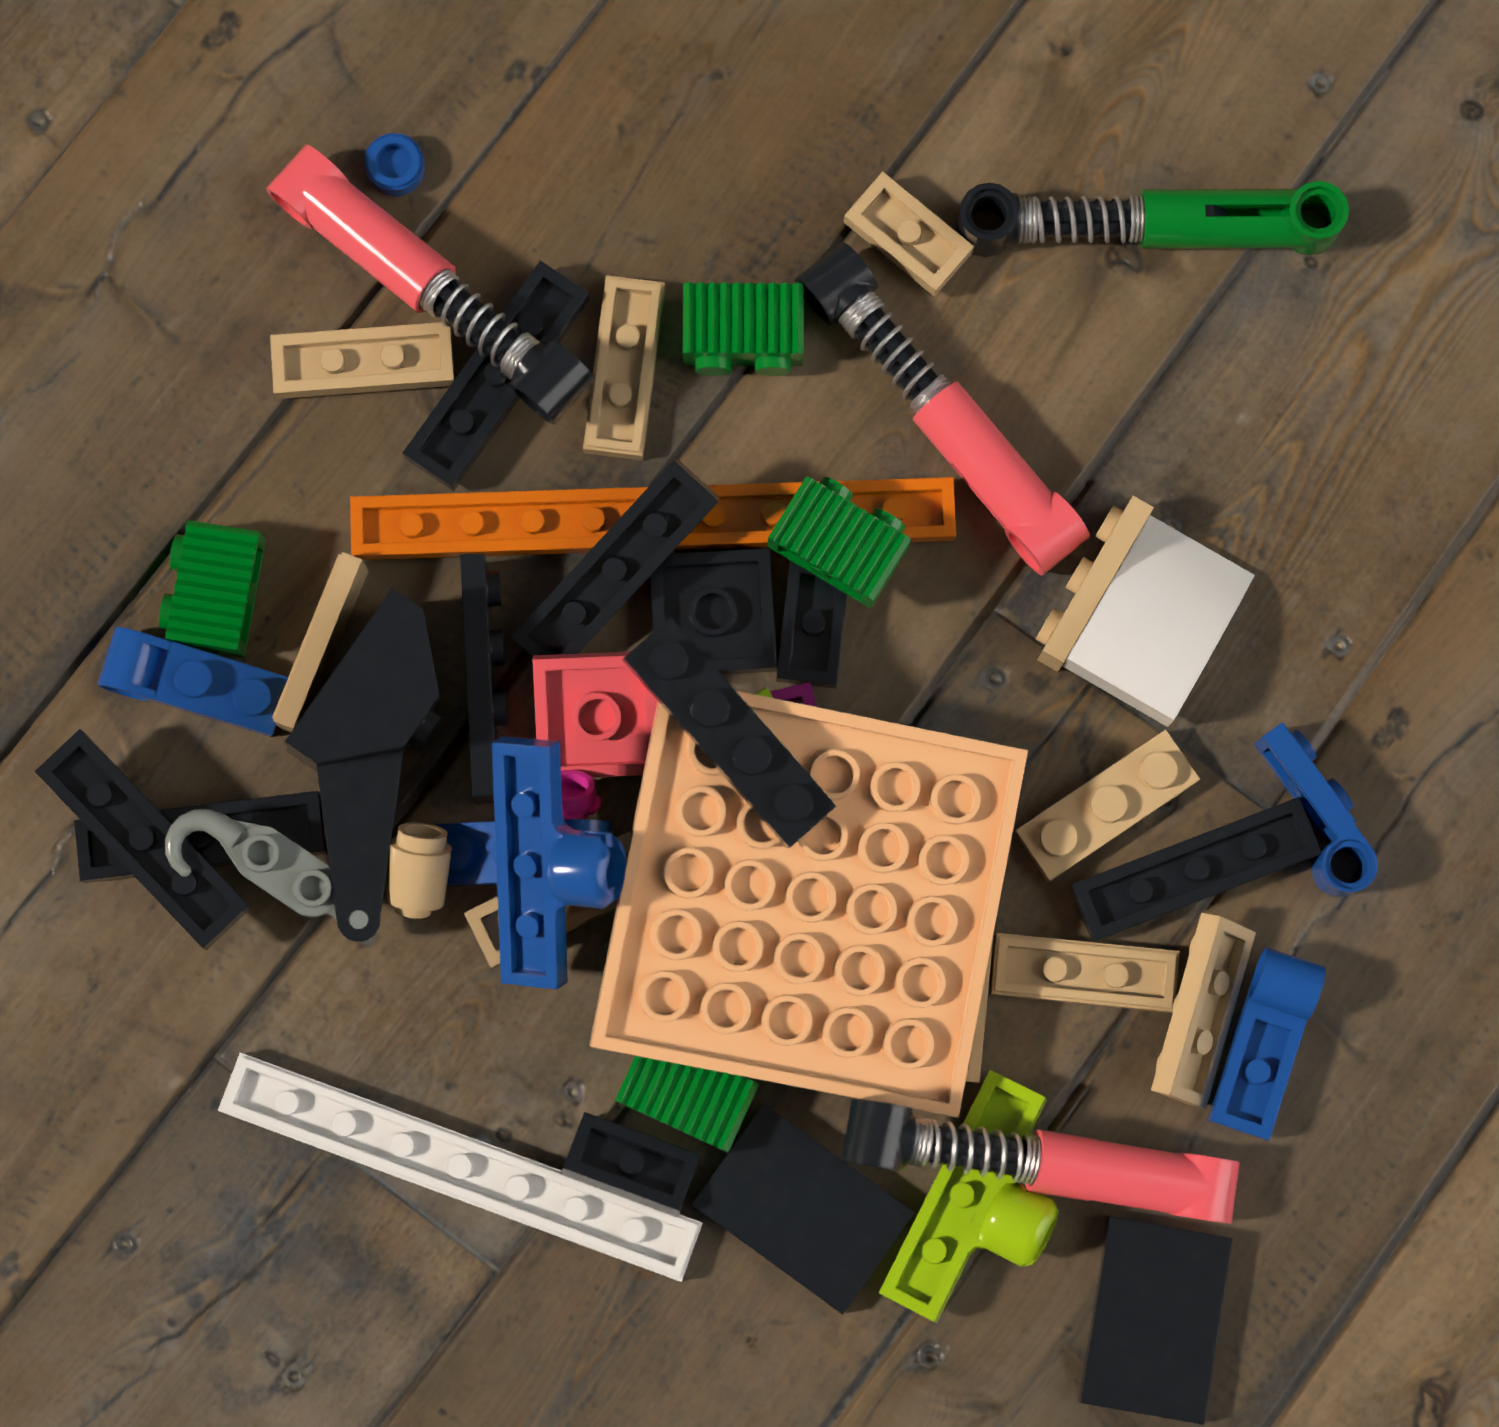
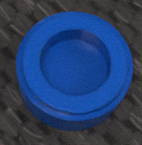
[364,133,425,196]

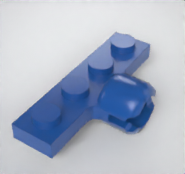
[492,736,627,990]

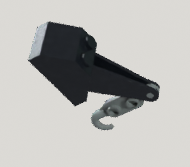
[165,588,442,942]

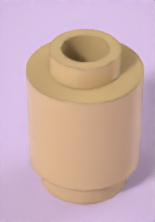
[383,822,452,919]

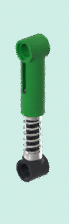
[956,181,1349,257]

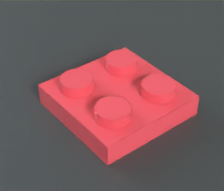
[533,651,657,778]

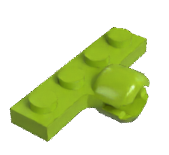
[879,1070,1058,1323]

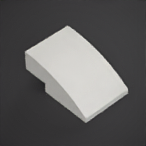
[1063,515,1254,727]

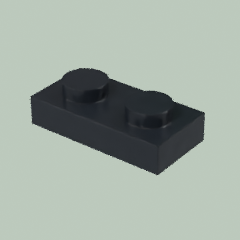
[776,561,847,689]
[561,1112,701,1217]

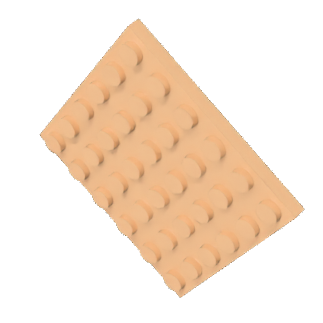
[589,691,1028,1118]

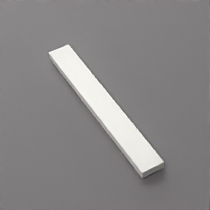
[218,1053,703,1282]

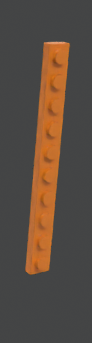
[350,477,956,560]

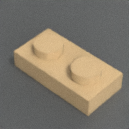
[844,172,974,297]

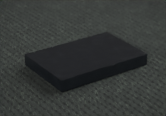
[692,1104,915,1315]
[1078,1216,1233,1425]

